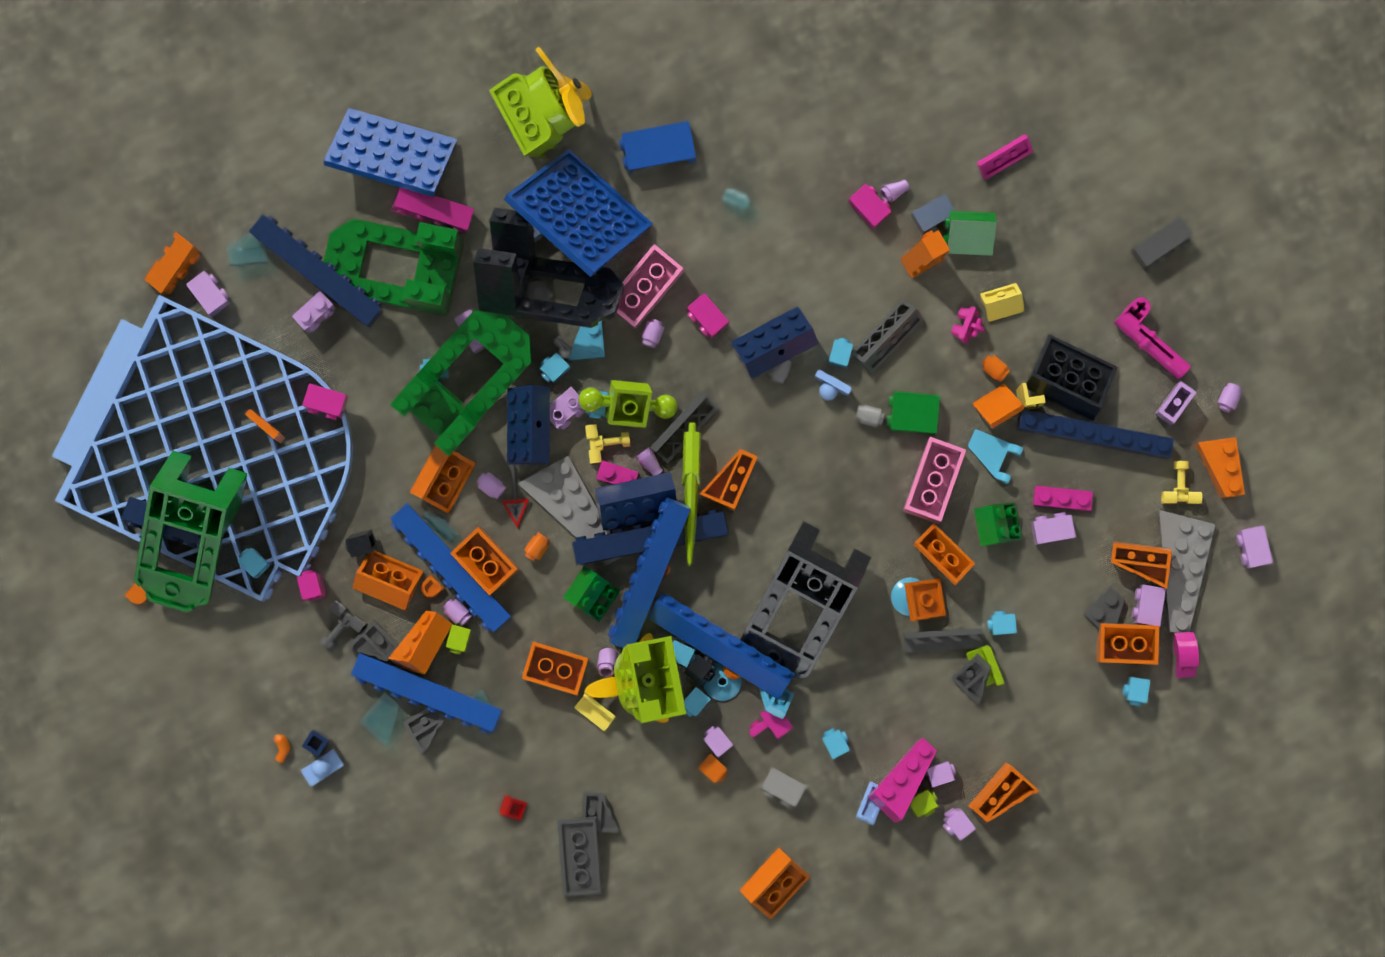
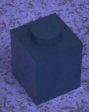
[302,729,332,757]

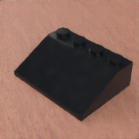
[1026,334,1118,420]

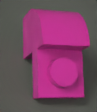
[1173,632,1199,678]
[748,711,793,739]

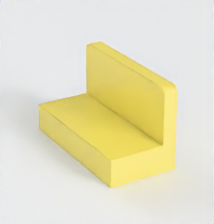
[980,283,1024,322]
[1016,383,1045,410]
[574,694,616,732]

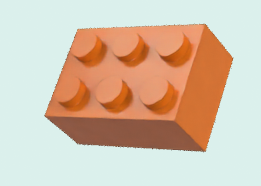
[521,642,590,695]

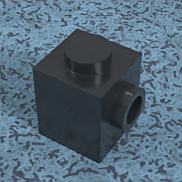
[345,529,378,558]
[684,655,717,687]

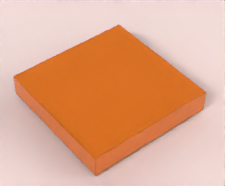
[972,384,1025,429]
[245,409,285,443]
[904,578,947,622]

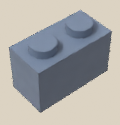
[911,194,955,235]

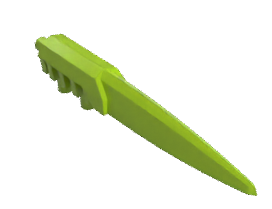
[682,423,701,566]

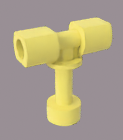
[585,424,631,464]
[1161,461,1202,504]

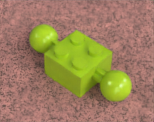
[578,380,678,428]

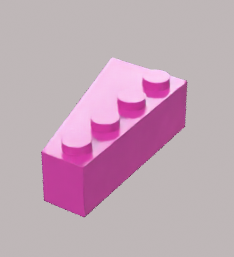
[390,187,474,234]
[867,737,937,824]

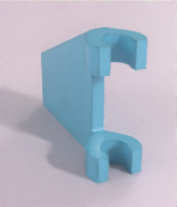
[968,429,1023,485]

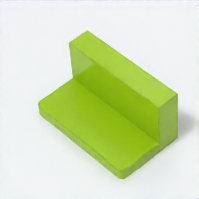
[966,645,1004,686]

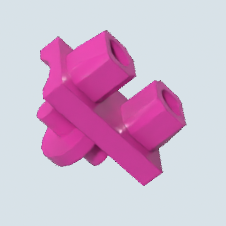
[951,306,985,344]

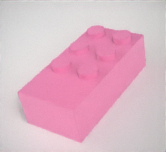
[617,244,684,329]
[903,437,966,524]

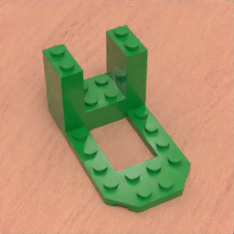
[323,218,464,316]
[390,310,531,456]
[134,451,247,613]

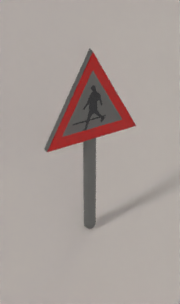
[501,465,529,528]

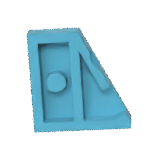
[568,321,605,361]
[759,688,795,719]

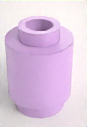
[641,319,665,348]
[1217,383,1242,413]
[477,472,506,499]
[443,599,472,627]
[597,648,618,677]

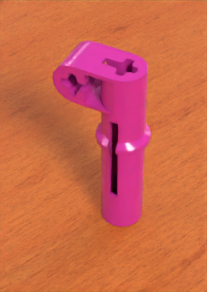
[1113,297,1191,380]

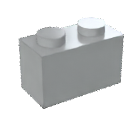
[761,767,807,808]

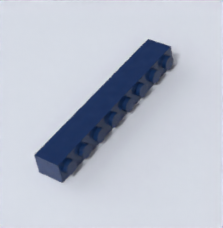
[248,214,384,329]
[1016,409,1174,460]
[572,509,728,566]

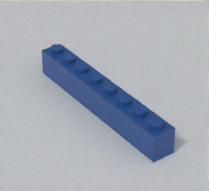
[608,497,690,648]
[390,503,512,632]
[647,593,794,699]
[351,653,504,734]

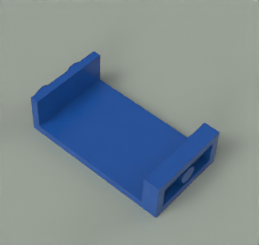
[619,121,696,174]

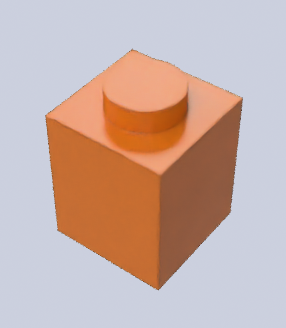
[698,753,728,783]

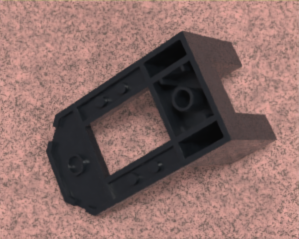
[473,207,624,328]
[740,521,872,678]

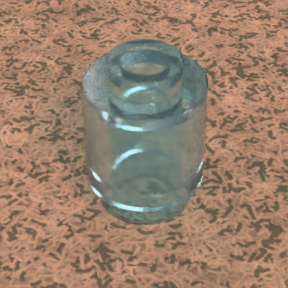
[722,187,751,212]

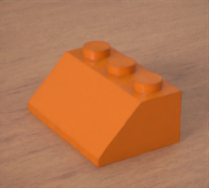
[410,445,476,514]
[913,523,975,585]
[450,527,520,596]
[352,550,423,610]
[1096,623,1159,665]
[739,847,810,919]

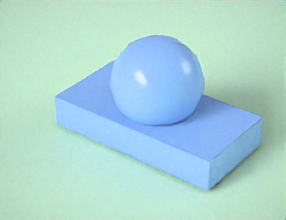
[814,370,852,401]
[301,749,344,787]
[855,781,880,826]

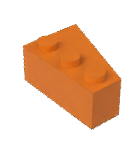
[388,611,452,674]

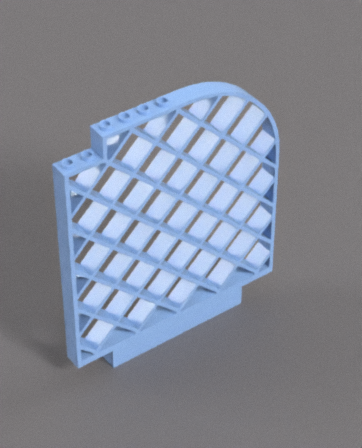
[52,295,353,602]

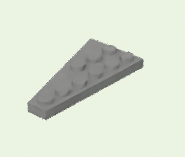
[518,456,624,565]
[1158,510,1215,633]

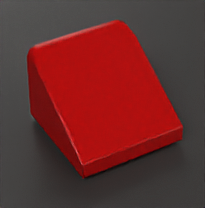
[499,795,527,821]

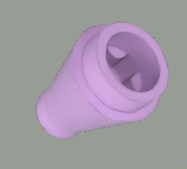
[880,179,910,202]
[636,448,663,476]

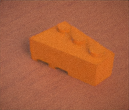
[900,230,950,279]
[144,232,202,297]
[1194,437,1245,499]
[699,449,758,511]
[1111,541,1172,589]
[968,762,1039,823]

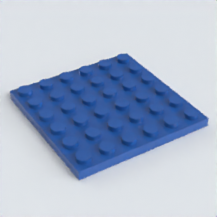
[504,149,653,277]

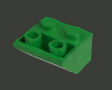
[974,502,1022,546]
[563,566,620,622]

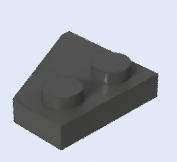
[1083,586,1124,629]

